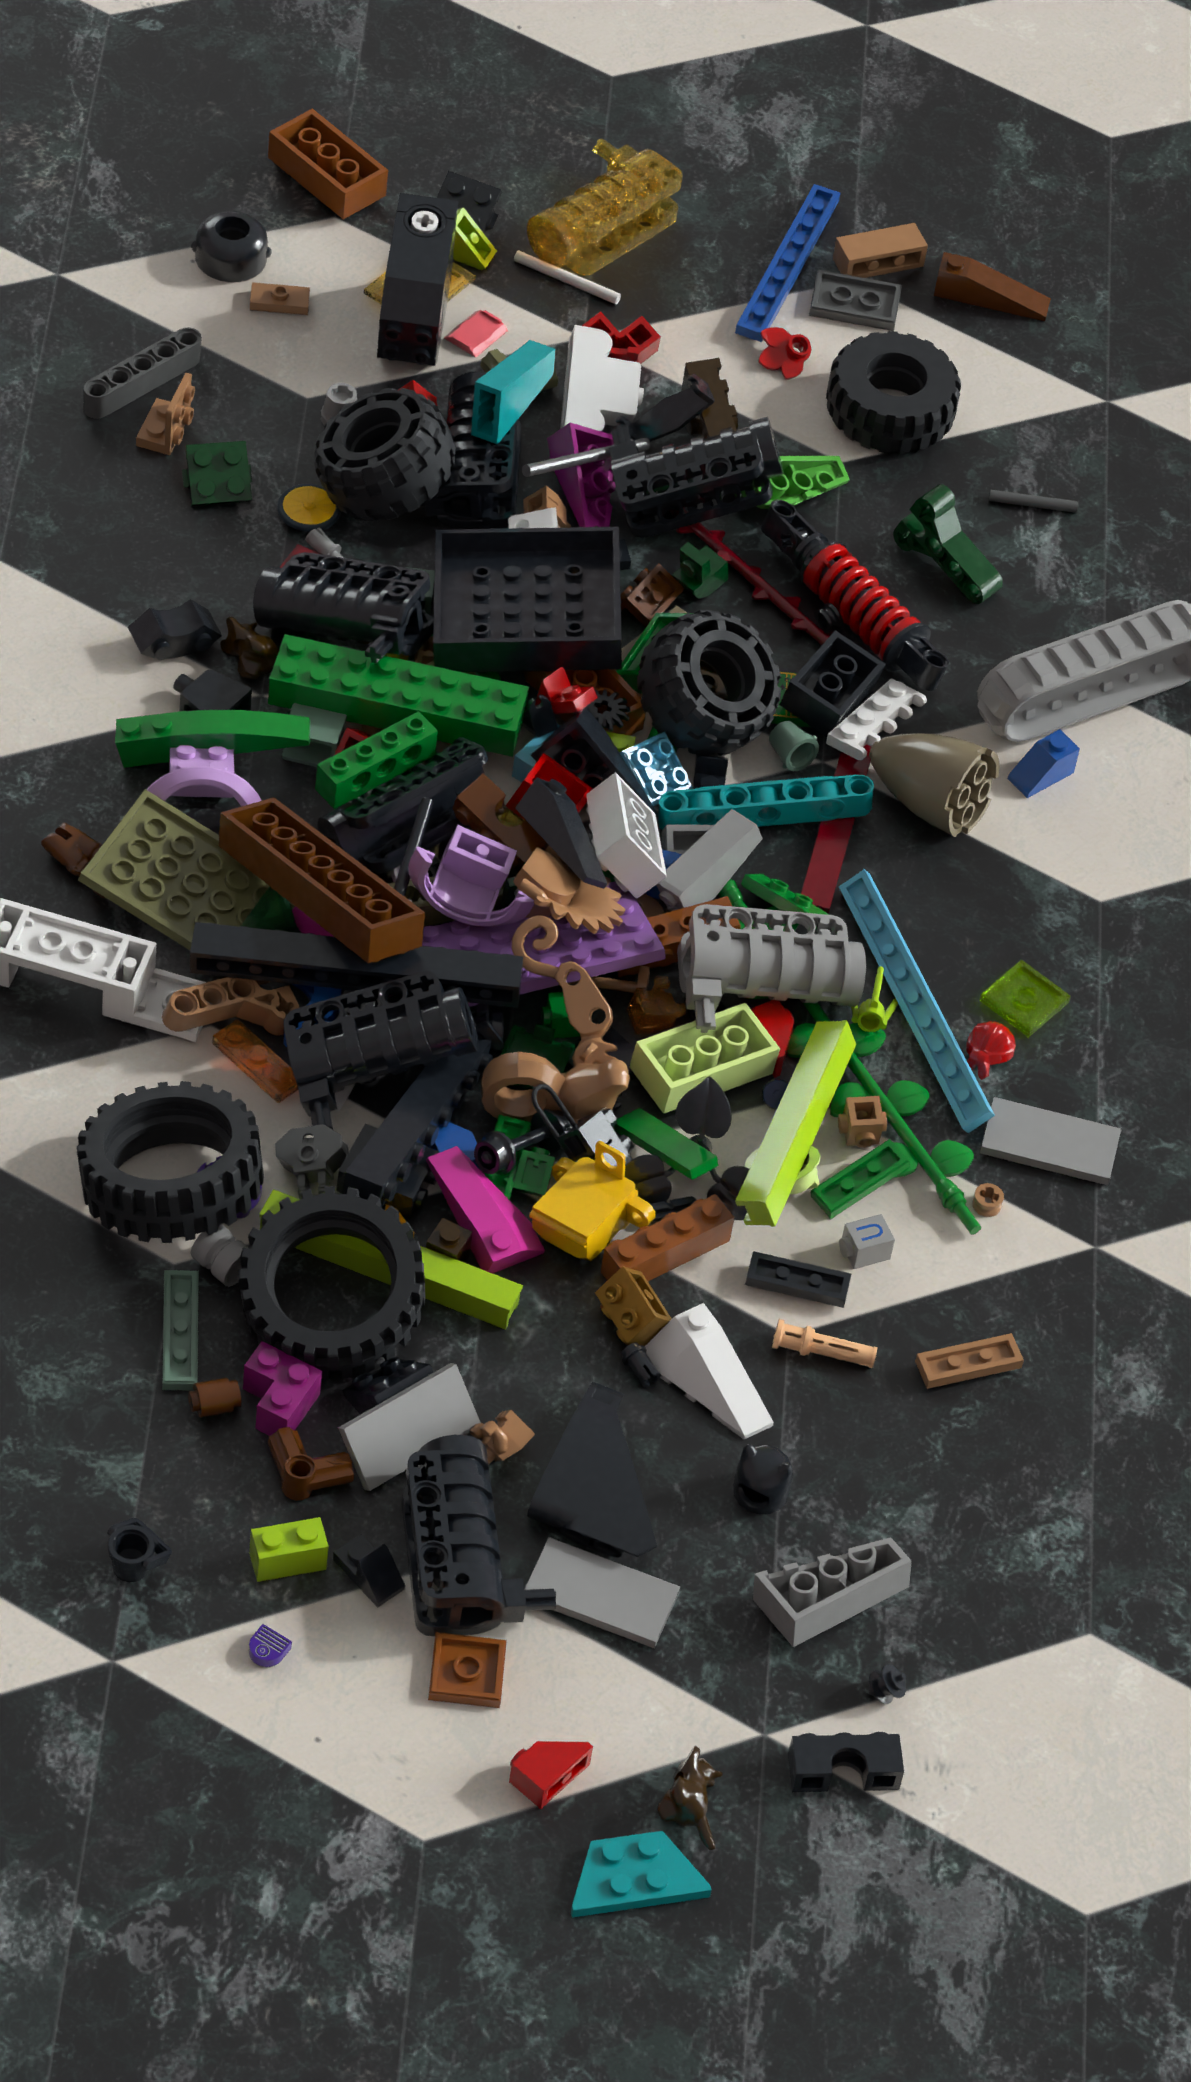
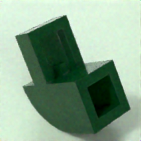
[672,542,728,598]

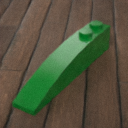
[115,710,310,768]

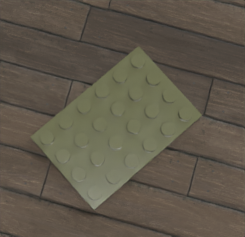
[78,789,295,950]

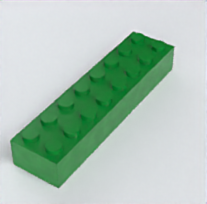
[268,634,529,757]

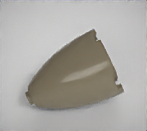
[869,733,1000,837]

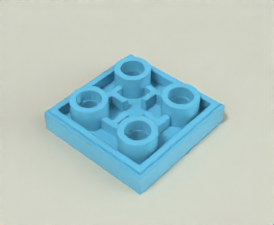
[620,732,693,806]

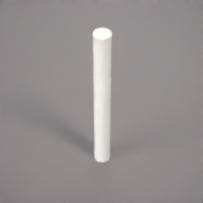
[514,250,621,305]

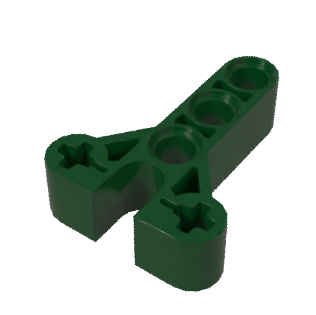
[893,484,1003,604]

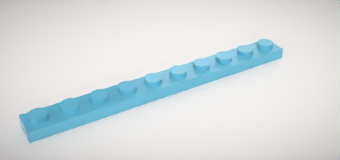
[839,869,995,1133]

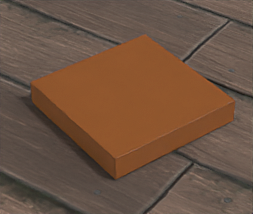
[428,1632,507,1708]

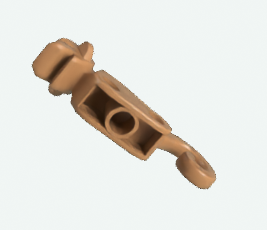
[512,916,619,1067]

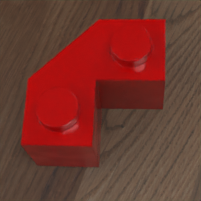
[582,311,661,364]

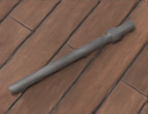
[522,438,650,477]

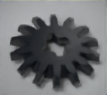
[575,688,631,732]

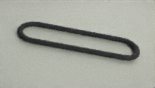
[531,1084,577,1162]

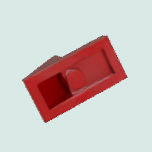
[535,667,598,714]

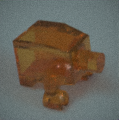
[627,976,686,1034]

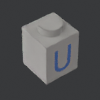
[839,1214,895,1269]

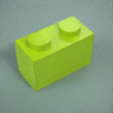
[249,1517,329,1582]

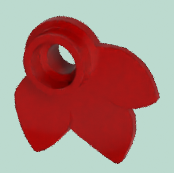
[758,327,812,379]

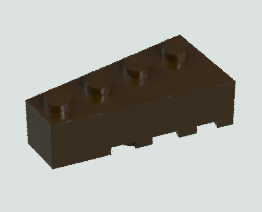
[681,358,738,438]

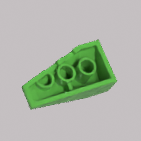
[734,456,850,509]

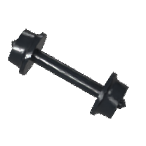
[474,1109,572,1175]

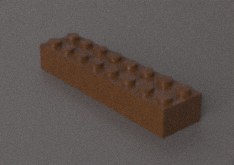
[219,797,425,963]

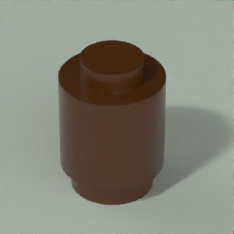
[188,1377,241,1418]

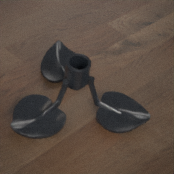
[625,1076,750,1220]

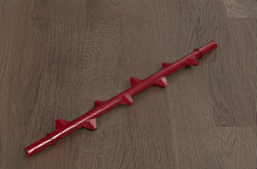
[669,507,832,646]

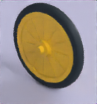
[277,484,341,532]

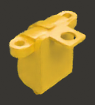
[529,1141,656,1261]

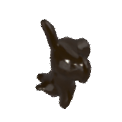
[220,617,279,680]
[657,1746,723,1850]

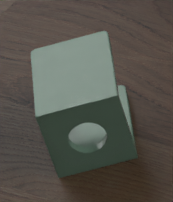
[282,703,347,767]

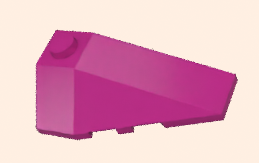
[426,1146,545,1274]

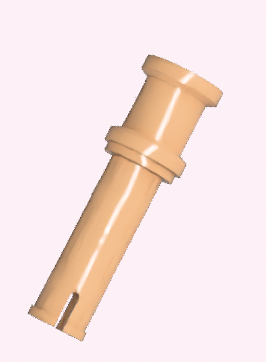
[772,1319,877,1368]

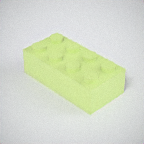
[629,1003,780,1114]

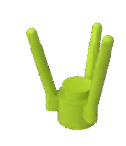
[850,966,898,1032]

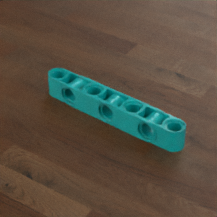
[658,775,874,830]

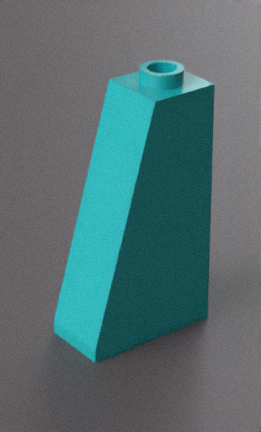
[471,340,556,444]

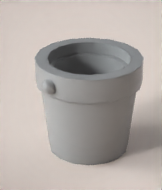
[321,383,357,426]

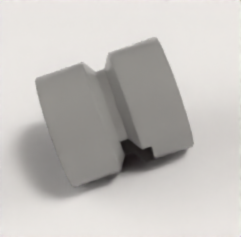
[191,1224,248,1287]

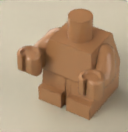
[523,485,571,528]
[470,1410,535,1465]

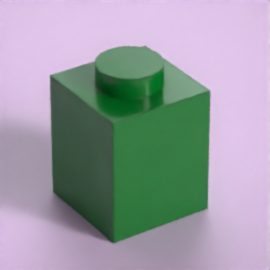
[541,992,581,1038]

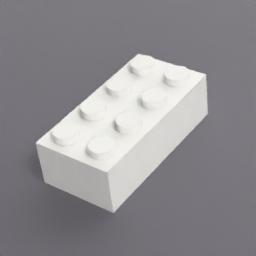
[586,772,667,899]

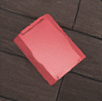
[444,310,508,357]

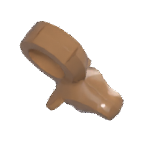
[481,1052,630,1124]

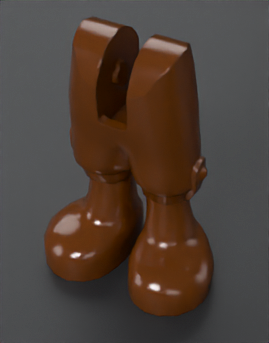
[41,822,105,898]

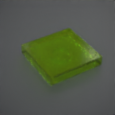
[980,960,1071,1037]

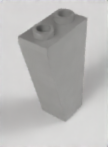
[656,809,763,912]

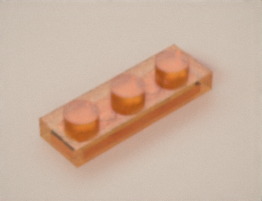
[212,1019,298,1103]

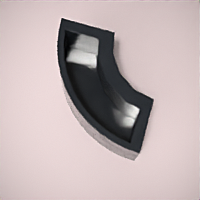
[127,599,222,660]

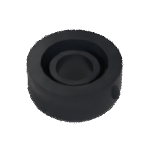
[191,211,272,282]

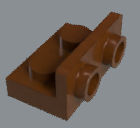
[620,563,685,627]

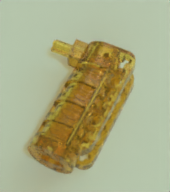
[527,138,683,275]

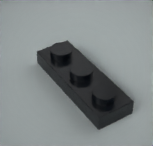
[745,1251,852,1308]

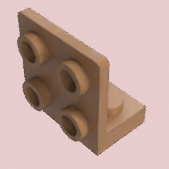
[136,373,195,455]

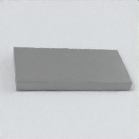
[980,1097,1121,1185]
[338,1363,481,1491]
[524,1537,680,1649]

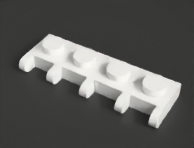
[826,678,927,760]

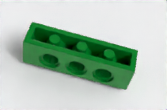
[315,711,438,809]

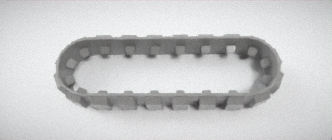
[977,600,1191,742]

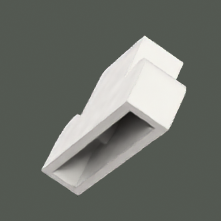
[560,325,644,432]

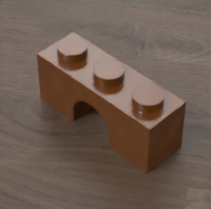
[452,773,549,873]

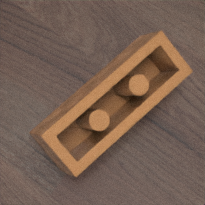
[833,223,928,278]

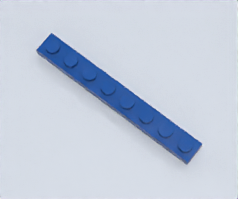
[735,184,840,342]

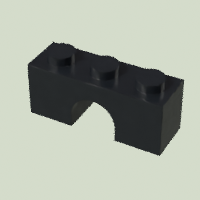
[788,1732,904,1792]

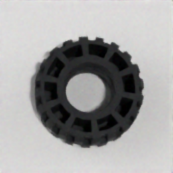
[826,331,961,454]

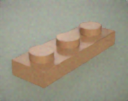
[915,1333,1024,1389]

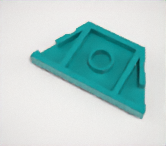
[571,1831,712,1918]

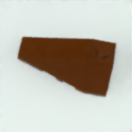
[934,252,1051,321]

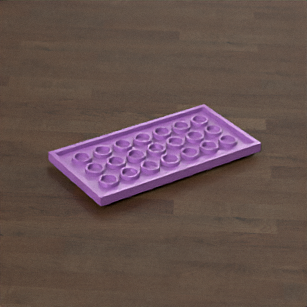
[422,882,665,1007]

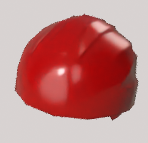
[966,1021,1016,1080]

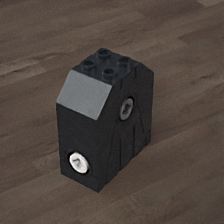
[377,193,458,366]

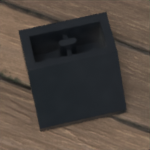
[342,1357,434,1415]

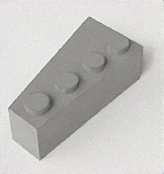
[753,1537,911,1647]

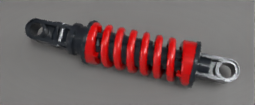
[761,500,949,691]

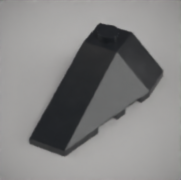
[530,707,658,817]
[515,777,608,889]

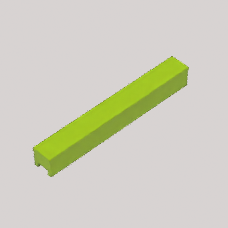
[735,1020,856,1227]
[259,1189,523,1330]

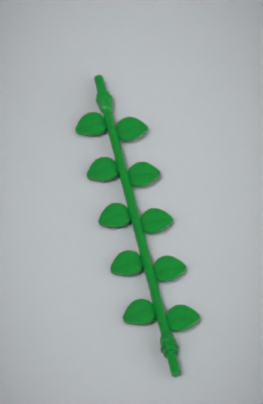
[717,878,982,1235]

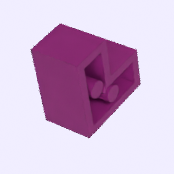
[243,1341,322,1436]

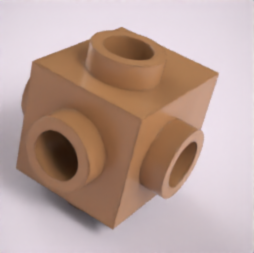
[838,1096,887,1148]

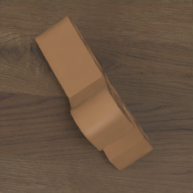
[162,977,299,1036]

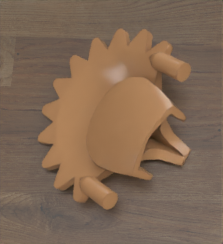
[514,846,625,934]

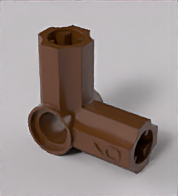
[268,1427,354,1500]

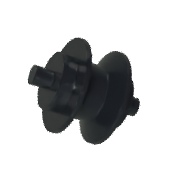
[869,1664,906,1704]

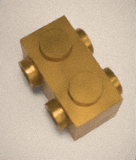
[595,1266,672,1346]

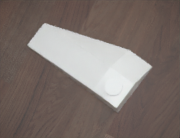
[645,1303,774,1439]

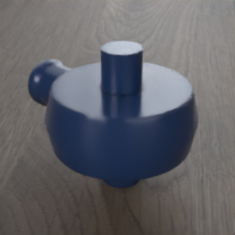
[762,1079,789,1110]

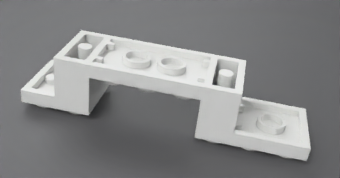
[0,898,212,1042]

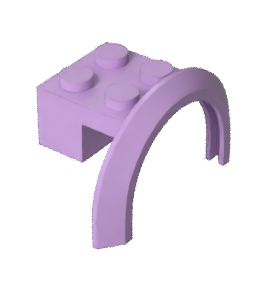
[147,745,261,807]
[408,825,534,926]

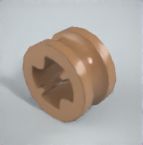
[972,1183,1004,1217]

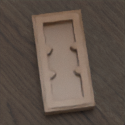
[250,282,310,315]

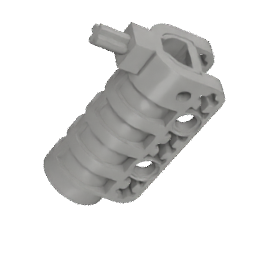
[677,904,866,1033]

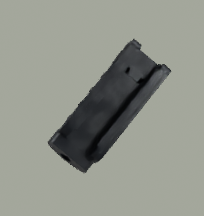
[419,372,522,528]
[253,552,434,663]
[317,737,505,874]

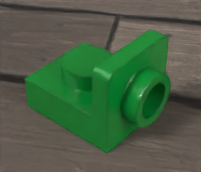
[513,1147,555,1197]

